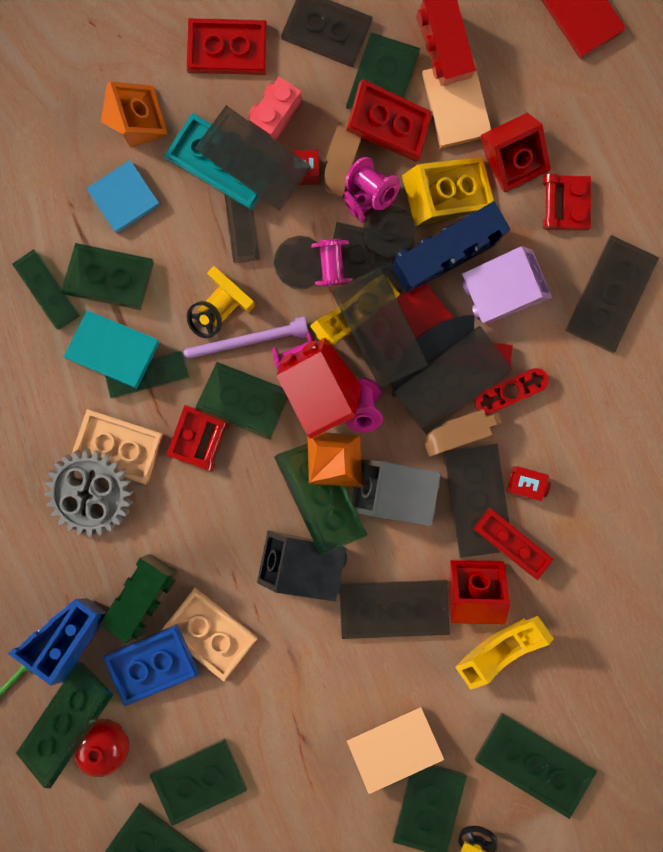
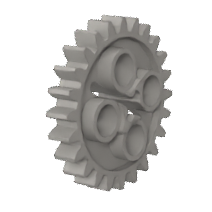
[44,448,134,537]

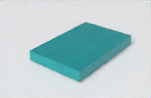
[63,310,160,390]

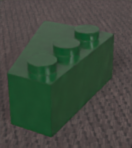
[99,554,176,643]

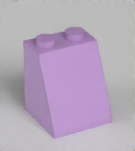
[462,246,552,323]

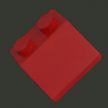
[480,112,551,192]
[449,560,510,625]

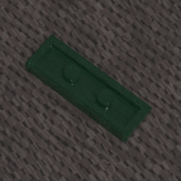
[12,249,80,330]
[105,351,189,399]

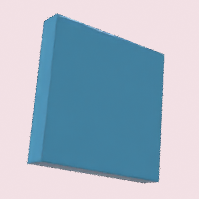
[86,160,160,234]

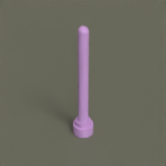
[183,316,309,359]

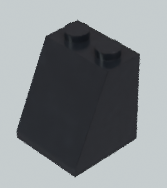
[257,530,347,602]

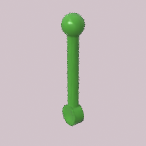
[0,664,29,696]

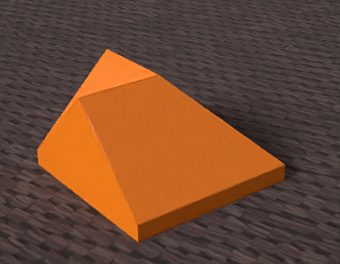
[101,81,168,147]
[307,432,363,487]

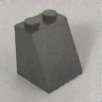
[350,459,440,526]

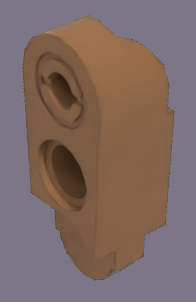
[324,117,361,198]
[425,409,503,457]

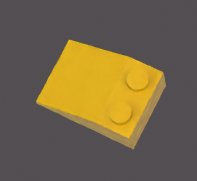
[402,157,494,227]

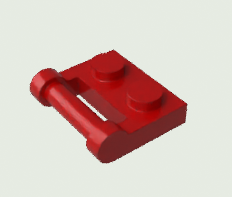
[543,174,591,231]
[166,405,231,472]

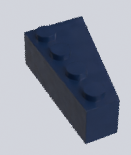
[391,201,510,294]

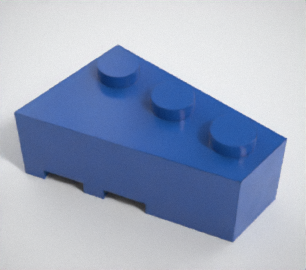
[8,598,107,686]

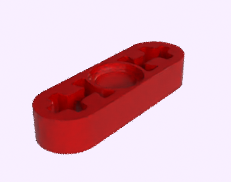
[474,368,549,415]

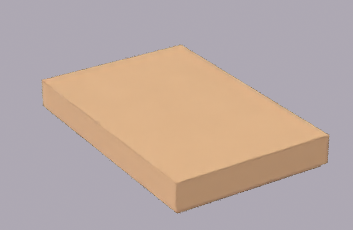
[422,59,491,149]
[71,409,164,485]
[161,587,258,681]
[347,707,444,794]

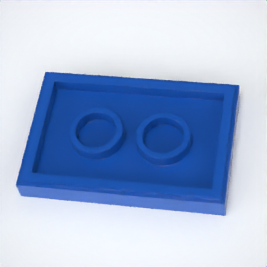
[102,624,199,707]

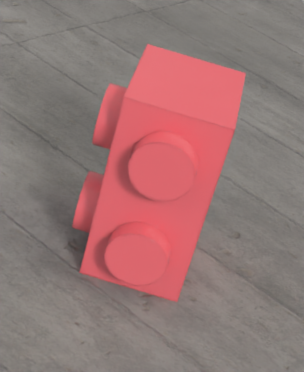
[248,77,302,145]

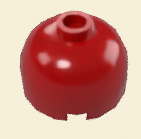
[72,719,129,777]

